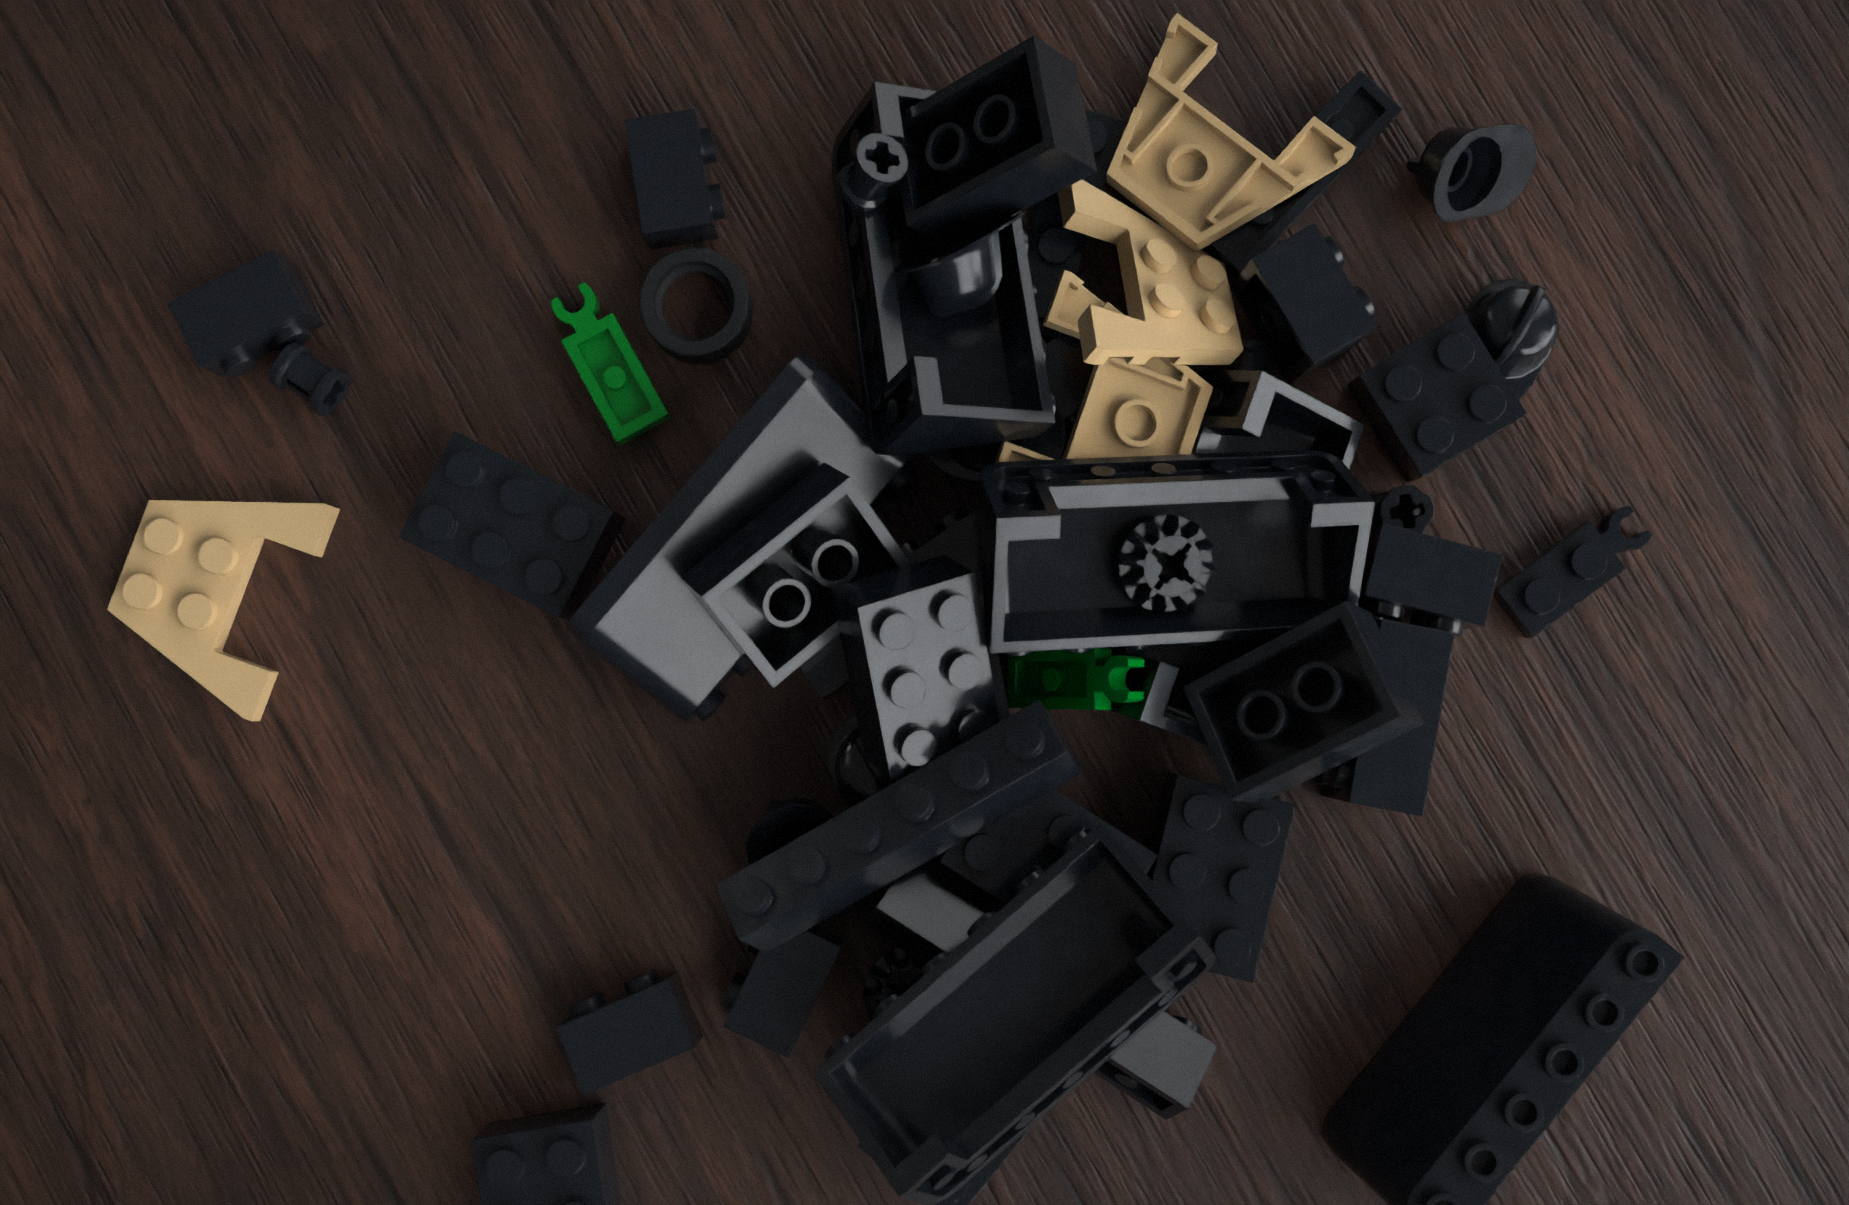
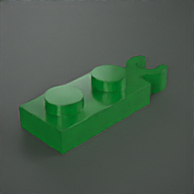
[551,282,671,446]
[1007,648,1145,710]

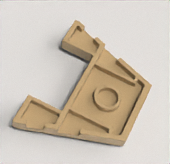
[1106,13,1356,252]
[1058,179,1243,365]
[994,270,1213,463]
[107,500,340,721]

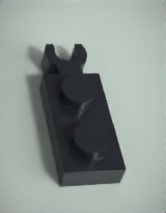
[1493,506,1652,638]

